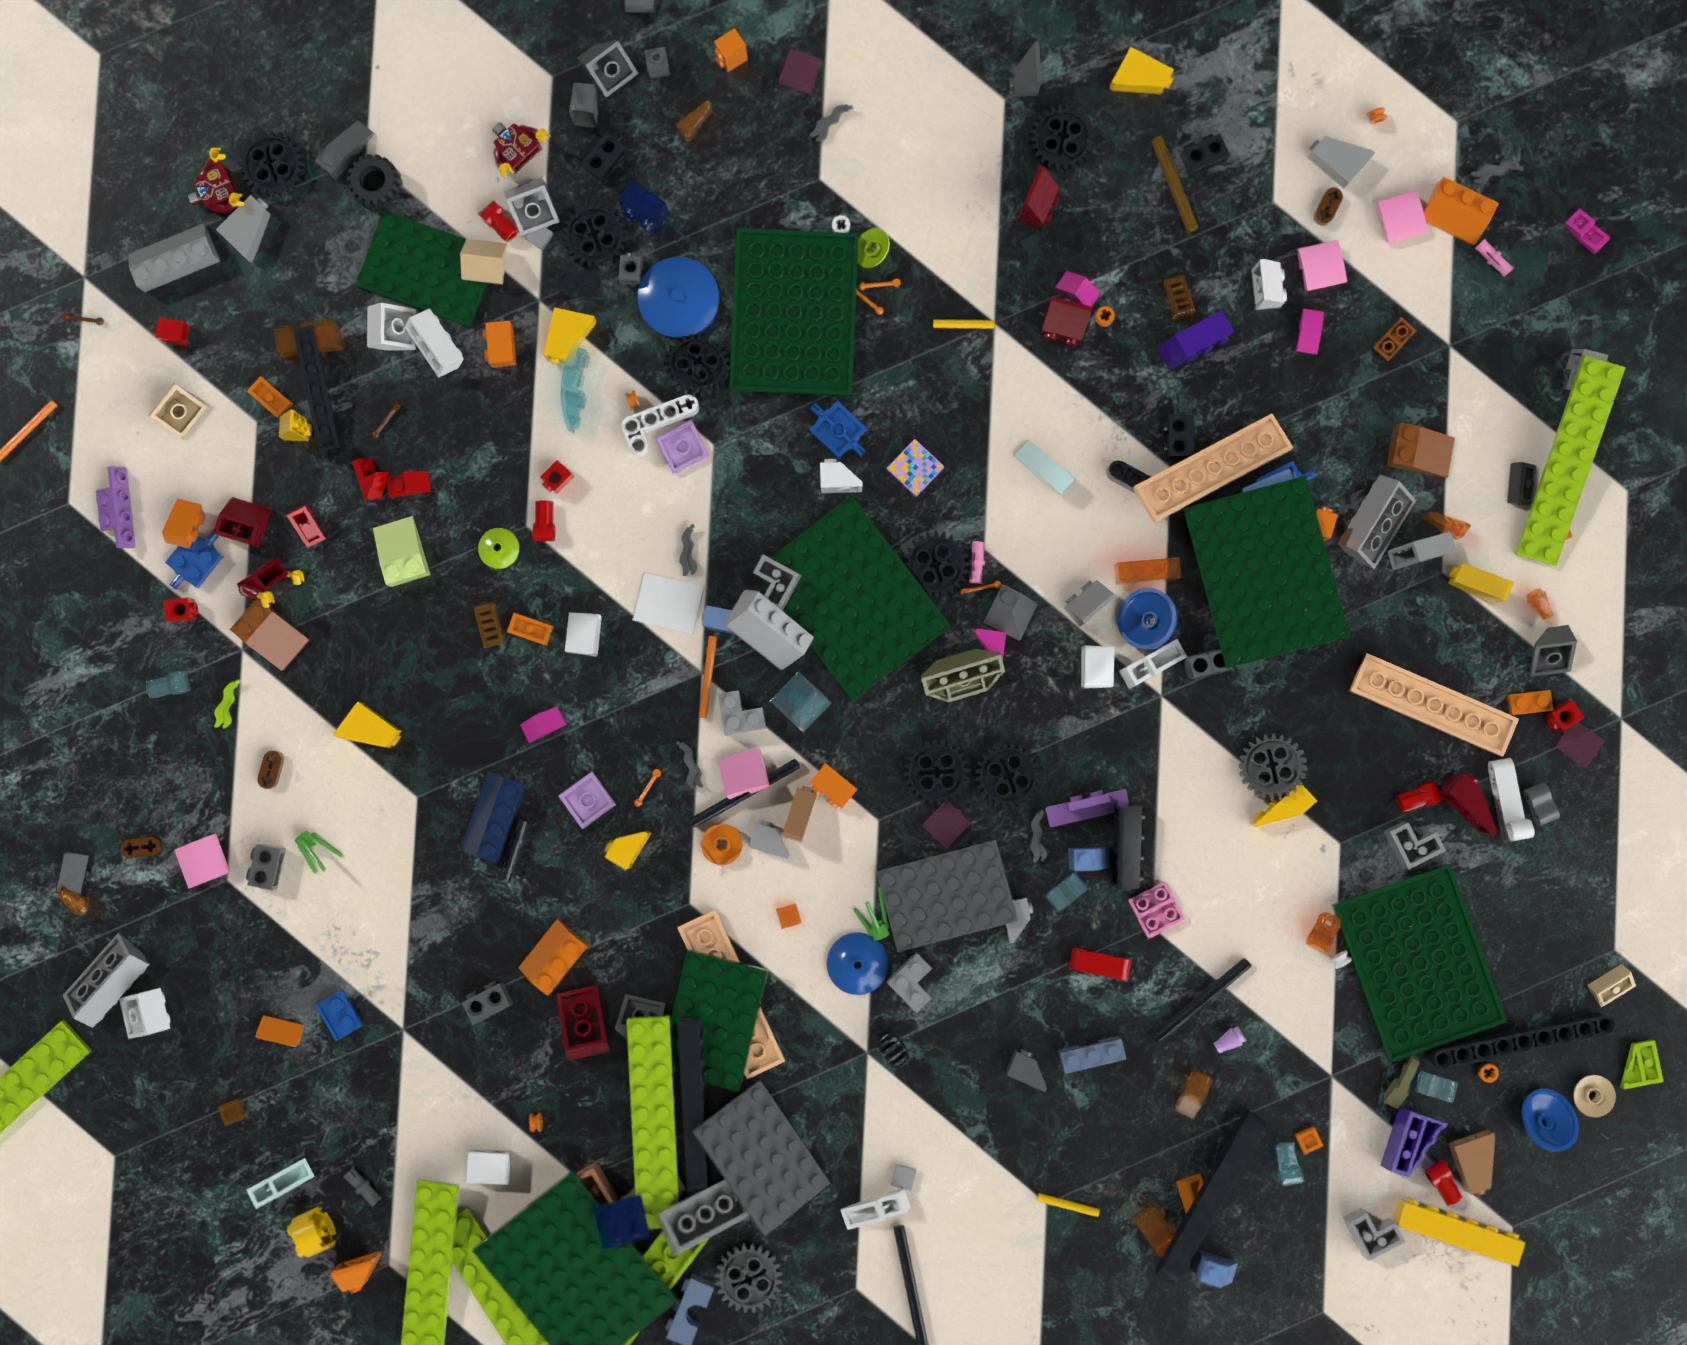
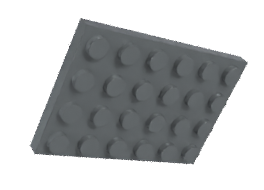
[876,840,1018,952]
[692,1080,830,1236]

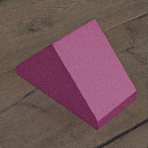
[1055,271,1100,307]
[973,629,1006,660]
[520,707,566,743]

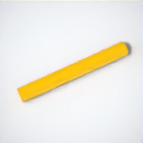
[933,320,995,329]
[1037,1193,1100,1217]

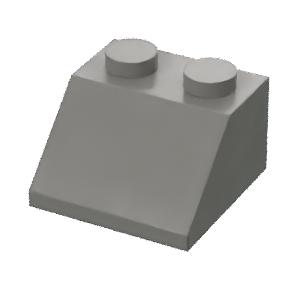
[504,177,559,236]
[1064,580,1116,627]

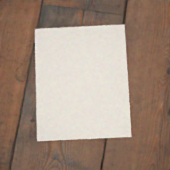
[633,573,704,634]

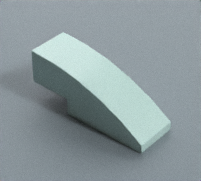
[1014,441,1075,496]
[247,1158,315,1209]

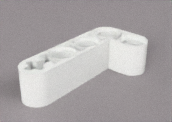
[622,394,699,457]
[1488,758,1534,841]

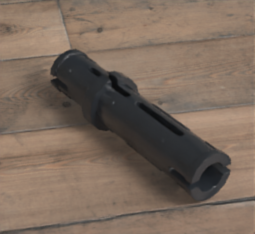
[498,818,530,882]

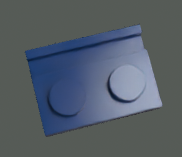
[315,989,363,1041]

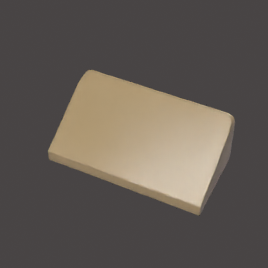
[1588,964,1636,1007]

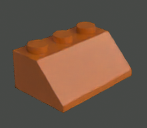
[1423,176,1499,246]
[518,919,590,996]

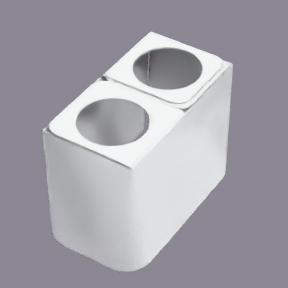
[565,613,601,657]
[1081,645,1114,689]
[464,1149,511,1184]

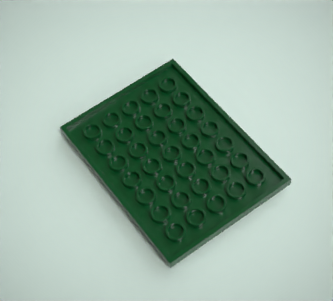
[729,228,859,396]
[1183,475,1350,669]
[759,495,951,701]
[1332,864,1507,1063]
[472,1170,678,1345]

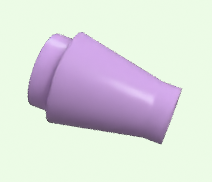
[1214,1026,1246,1053]

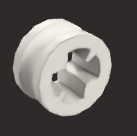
[832,215,850,233]
[1330,950,1352,969]

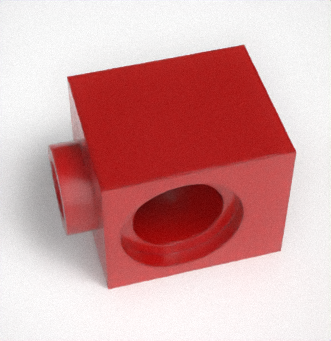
[154,318,189,346]
[540,460,574,494]
[163,597,199,623]
[1546,700,1584,732]

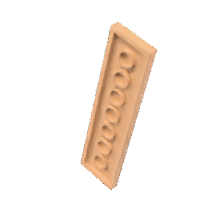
[1133,414,1293,523]
[1349,653,1519,757]
[677,909,785,1079]

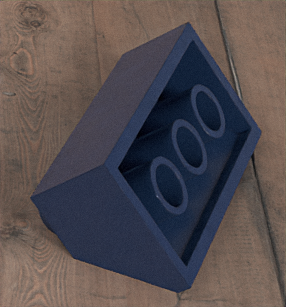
[460,771,527,863]

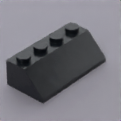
[1112,802,1145,891]

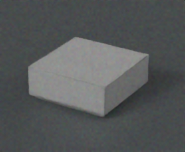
[525,221,554,251]
[891,1164,916,1191]

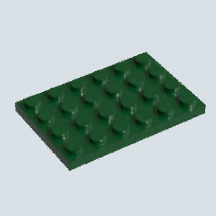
[355,210,488,328]
[670,949,769,1092]

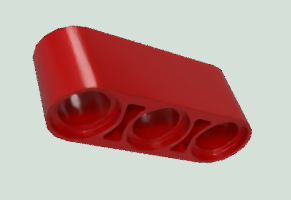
[1069,948,1132,981]

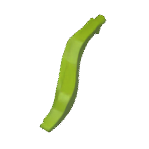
[214,679,241,728]

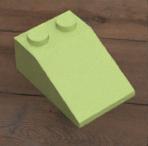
[373,516,430,587]

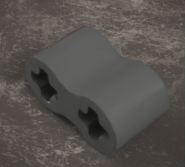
[1523,782,1560,826]

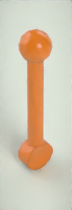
[858,279,901,290]
[856,288,884,315]
[959,581,1002,594]
[634,769,661,807]

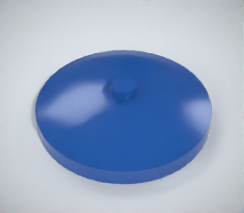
[638,257,719,339]

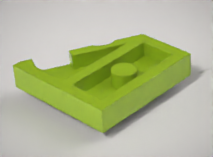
[1621,1040,1664,1089]

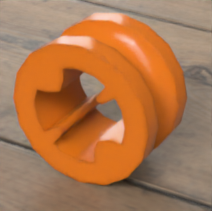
[1367,107,1388,124]
[1095,306,1115,327]
[625,390,641,411]
[1477,1062,1499,1083]
[529,1112,543,1132]

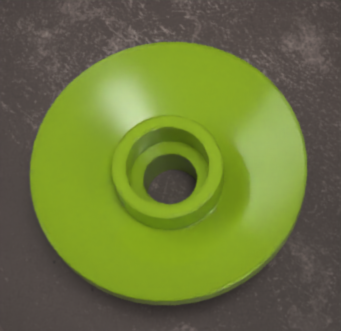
[858,228,890,268]
[478,528,519,569]

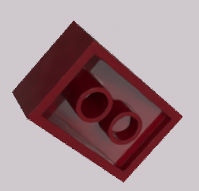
[1019,165,1060,229]
[1040,297,1093,346]
[1438,774,1497,836]
[556,985,610,1060]

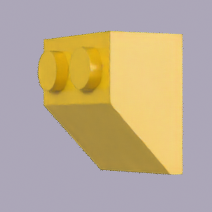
[604,831,651,870]

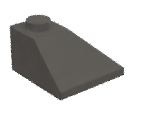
[577,40,638,97]
[1009,42,1042,97]
[983,584,1038,641]
[1529,625,1577,677]
[615,994,666,1040]

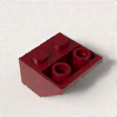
[213,497,272,548]

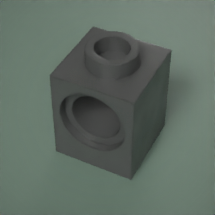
[644,47,670,78]
[619,253,643,285]

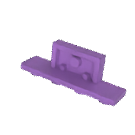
[96,466,135,549]
[1045,789,1129,827]

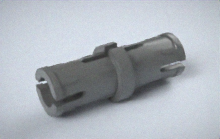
[343,1167,382,1207]

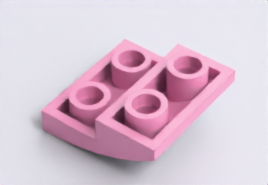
[1376,190,1428,243]
[1297,240,1347,291]
[718,749,769,799]
[174,834,230,889]
[1128,881,1185,939]

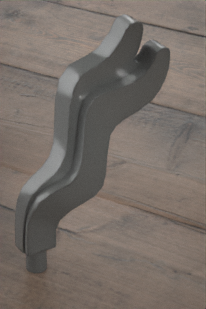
[810,104,853,142]
[1470,161,1524,185]
[679,524,697,576]
[676,741,703,789]
[1030,810,1047,863]

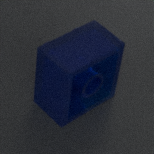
[618,179,670,234]
[593,1194,651,1249]

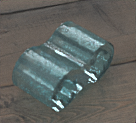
[1045,872,1088,912]
[1414,1071,1459,1103]

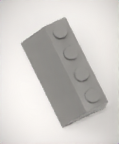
[128,223,220,292]
[1338,475,1416,569]
[724,590,814,670]
[63,933,149,1028]
[658,1180,749,1256]

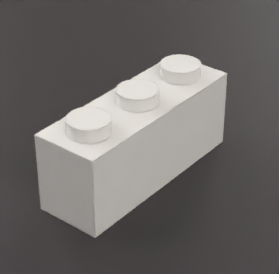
[405,309,464,377]

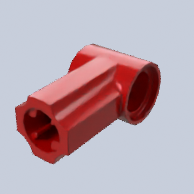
[478,200,519,243]
[533,500,556,542]
[1397,781,1442,812]
[1424,1160,1463,1206]

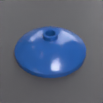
[1117,588,1177,650]
[827,932,889,995]
[1522,1089,1579,1152]

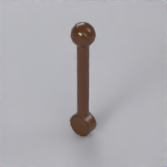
[62,312,104,325]
[371,403,401,439]

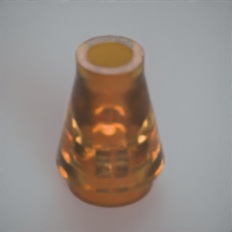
[1526,588,1554,620]
[57,888,91,917]

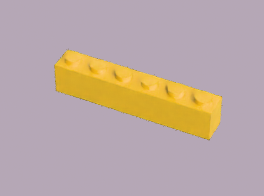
[1393,1197,1525,1267]

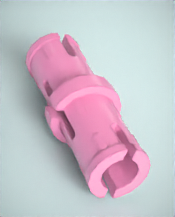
[1475,239,1514,277]
[968,541,985,584]

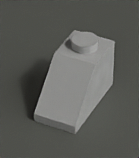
[749,820,790,859]
[1005,897,1033,943]

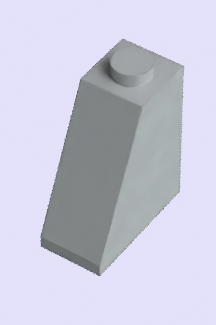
[1307,136,1375,189]
[216,195,271,263]
[1387,531,1457,570]

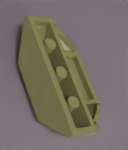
[921,649,1005,702]

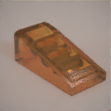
[677,101,712,142]
[1163,275,1196,320]
[1423,511,1471,540]
[474,603,505,648]

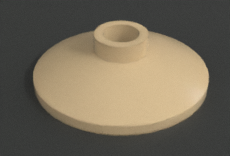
[1573,1075,1616,1117]

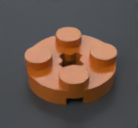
[701,824,743,865]

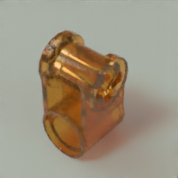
[1306,912,1341,954]

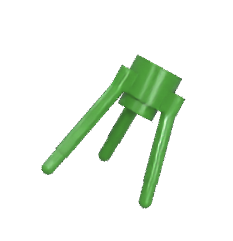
[295,831,343,873]
[853,887,891,941]

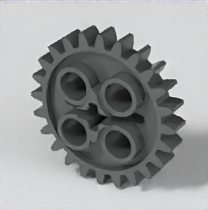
[1238,733,1307,801]
[715,1242,783,1313]

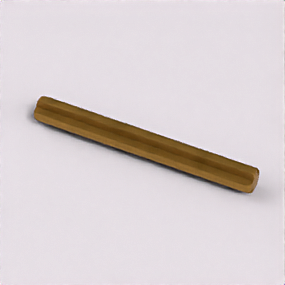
[1152,136,1198,232]

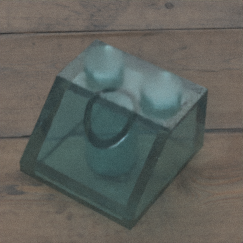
[770,672,831,733]

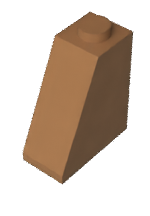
[782,785,817,842]
[1448,1130,1495,1196]

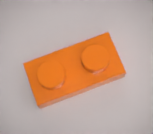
[247,376,293,419]
[507,613,553,646]
[1507,690,1553,715]

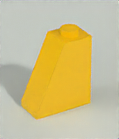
[1109,47,1174,94]
[543,307,596,365]
[1448,563,1515,605]
[333,701,402,748]

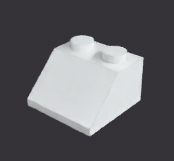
[1252,259,1287,310]
[367,303,416,350]
[820,459,863,494]
[119,988,170,1039]

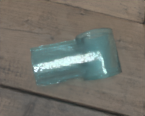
[146,671,191,699]
[1275,1142,1303,1187]

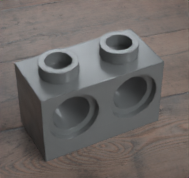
[246,844,286,890]
[462,981,513,1025]

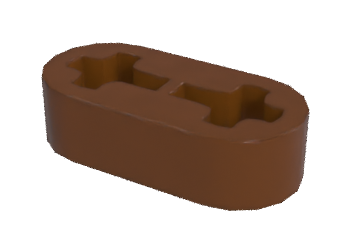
[1314,187,1343,226]
[257,750,284,789]
[120,837,163,858]

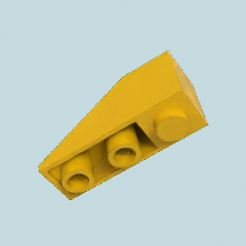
[279,410,312,441]
[1251,785,1317,827]

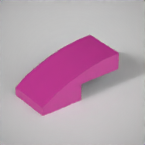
[1565,209,1610,254]
[1296,308,1324,354]

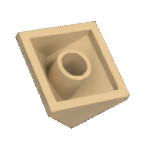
[460,239,508,284]
[149,383,207,439]

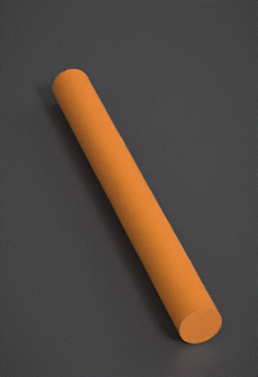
[0,400,58,461]
[699,636,717,718]

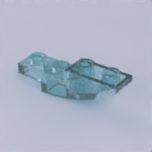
[561,347,590,433]

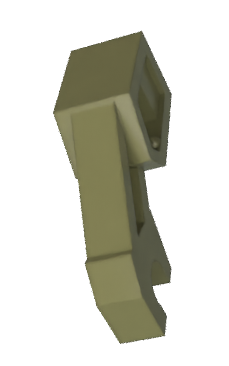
[1384,1055,1419,1109]

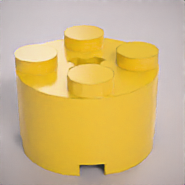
[287,1207,336,1257]

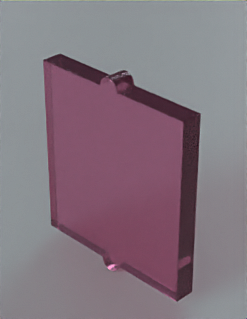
[779,49,822,94]
[1555,722,1605,768]
[922,801,971,849]

